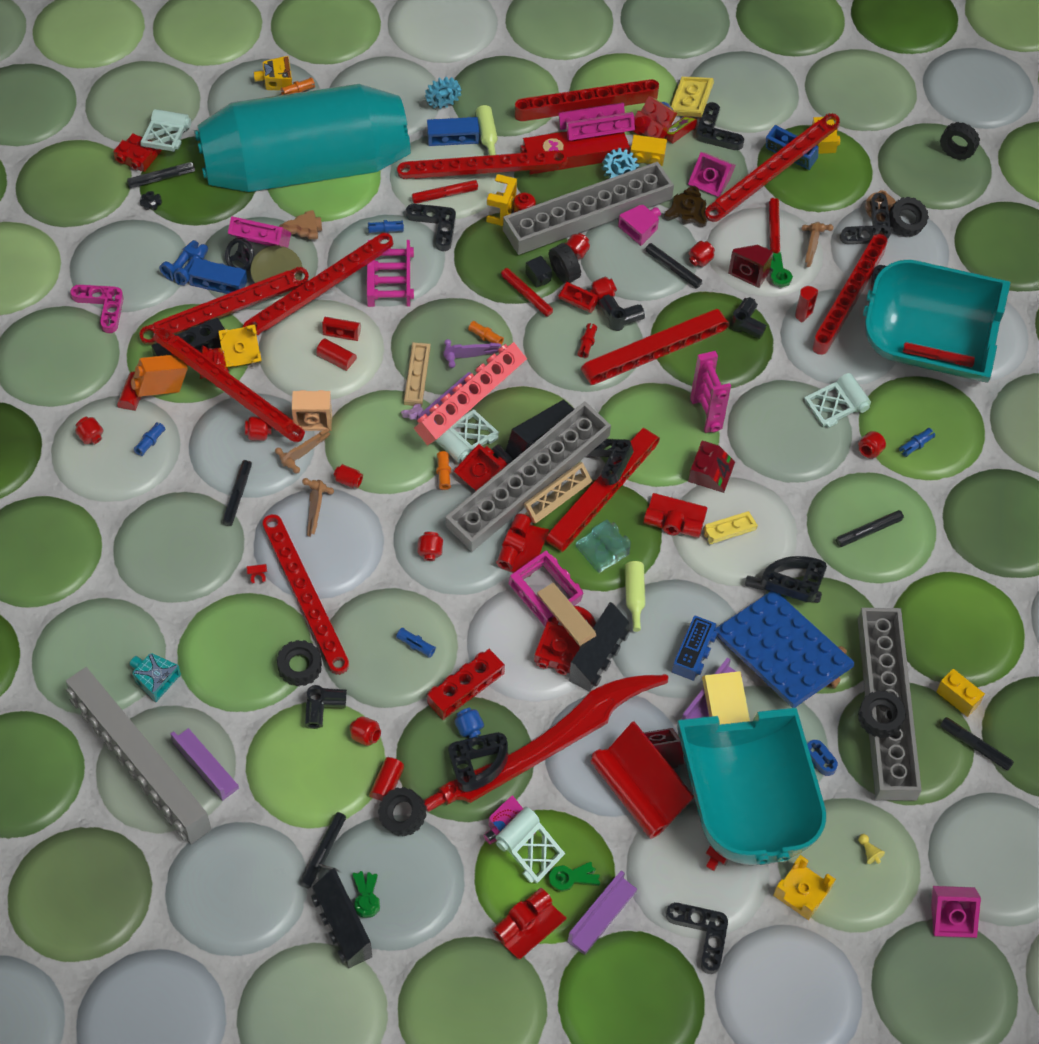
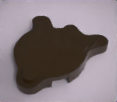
[664,186,707,227]

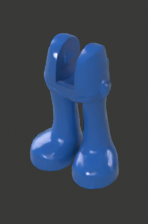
[159,240,208,285]

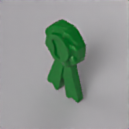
[770,252,793,288]
[549,862,600,892]
[352,871,380,918]

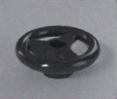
[225,238,255,271]

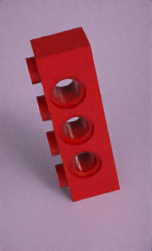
[427,648,505,720]

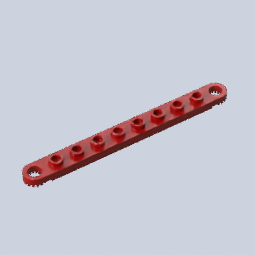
[705,113,840,222]
[397,150,568,179]
[243,233,394,336]
[139,267,309,345]
[153,327,305,442]
[263,514,349,675]

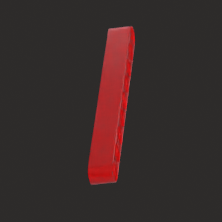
[515,79,659,121]
[812,234,888,355]
[581,309,729,385]
[546,428,660,552]

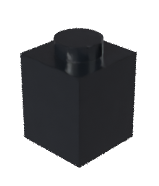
[525,256,552,288]

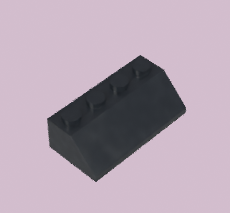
[569,602,630,692]
[311,868,372,968]

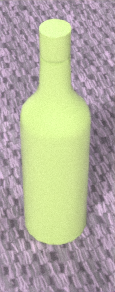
[475,105,498,155]
[625,561,646,632]

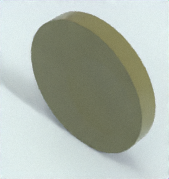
[251,246,303,296]

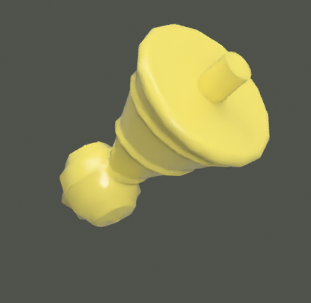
[858,834,885,864]

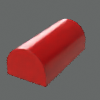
[558,282,598,313]
[795,286,818,322]
[322,317,361,341]
[316,338,357,371]
[117,371,141,411]
[369,757,404,801]

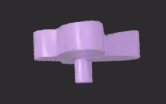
[401,404,423,420]

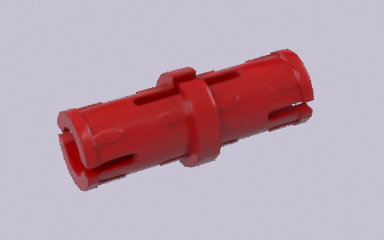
[577,323,598,358]

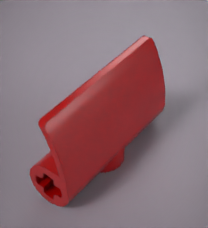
[644,493,708,538]
[496,513,549,577]
[492,888,567,960]

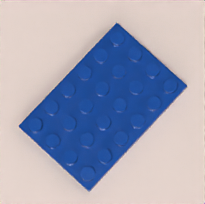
[715,591,854,708]

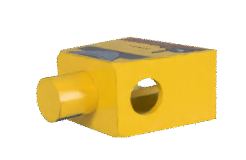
[254,56,292,90]

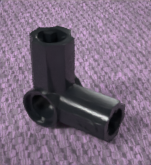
[599,294,645,331]
[730,297,767,339]
[305,685,347,729]

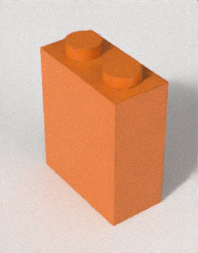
[131,355,188,397]

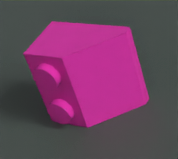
[688,152,736,197]
[931,886,981,938]

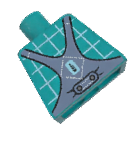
[129,653,181,702]

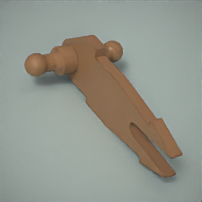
[802,222,834,267]
[275,428,330,474]
[302,478,334,537]

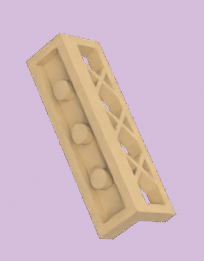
[524,462,592,523]

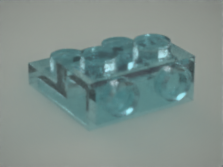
[576,520,631,573]

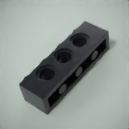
[151,317,225,357]

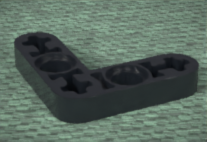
[696,102,744,150]
[840,193,891,244]
[406,204,456,251]
[587,439,634,485]
[666,902,728,974]

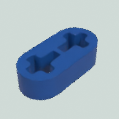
[807,740,838,776]

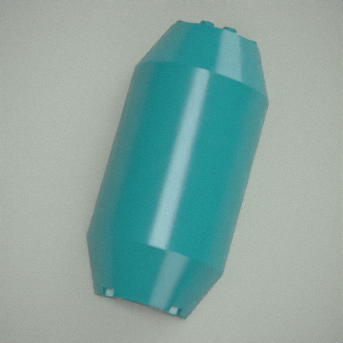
[194,84,411,192]

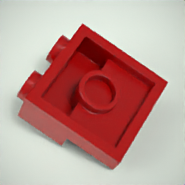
[633,96,678,139]
[113,133,162,172]
[454,444,507,491]
[534,621,582,675]

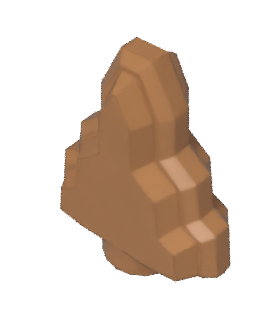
[279,210,322,239]

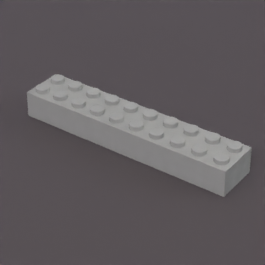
[503,162,674,255]
[446,401,611,552]
[858,608,922,801]
[66,667,212,844]

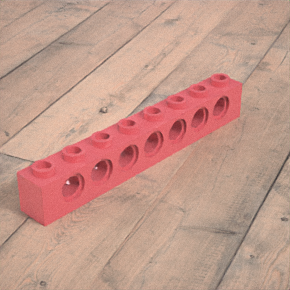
[414,342,527,446]

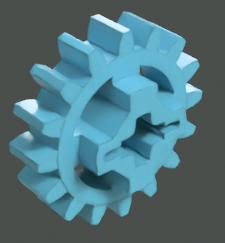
[425,77,462,109]
[602,148,639,179]

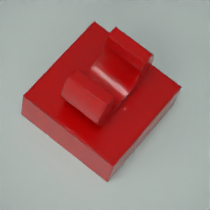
[247,564,268,583]
[706,846,728,871]

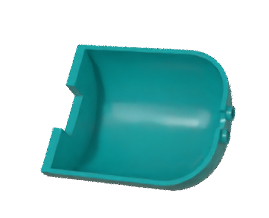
[863,260,1011,383]
[677,708,826,865]

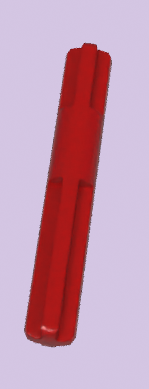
[412,180,478,203]
[769,198,780,254]
[501,268,553,317]
[903,342,975,367]

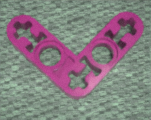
[70,285,124,333]

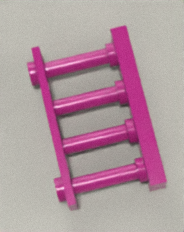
[559,103,635,140]
[367,240,414,307]
[690,351,731,433]

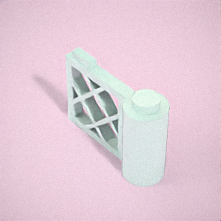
[141,109,191,152]
[804,373,871,428]
[435,410,499,463]
[496,807,565,883]

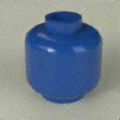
[454,707,484,738]

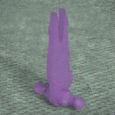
[443,339,501,368]

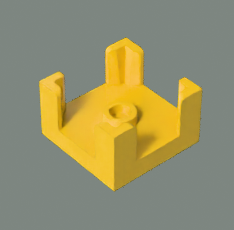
[486,174,517,226]
[218,325,262,368]
[773,855,836,920]

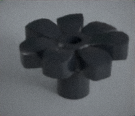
[140,191,162,211]

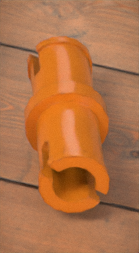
[280,77,315,95]
[468,321,504,345]
[436,451,451,490]

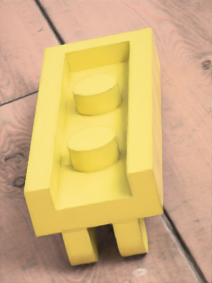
[703,511,758,544]

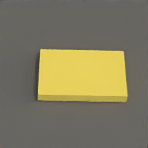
[671,76,714,117]
[702,671,750,725]

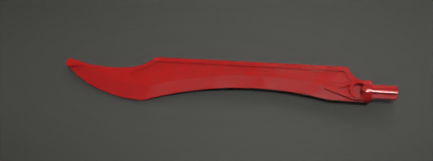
[424,674,669,812]

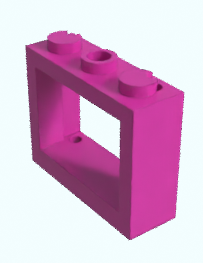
[227,216,291,248]
[508,550,584,626]

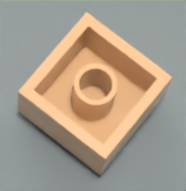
[292,390,332,431]

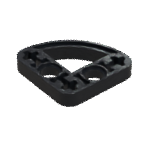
[761,556,827,602]
[448,732,508,792]

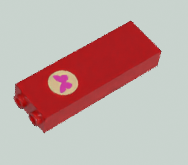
[520,131,630,175]

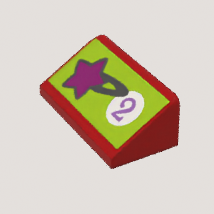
[665,117,697,144]

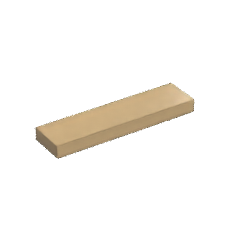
[404,342,431,407]
[537,582,596,646]

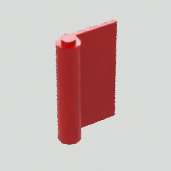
[590,721,694,839]

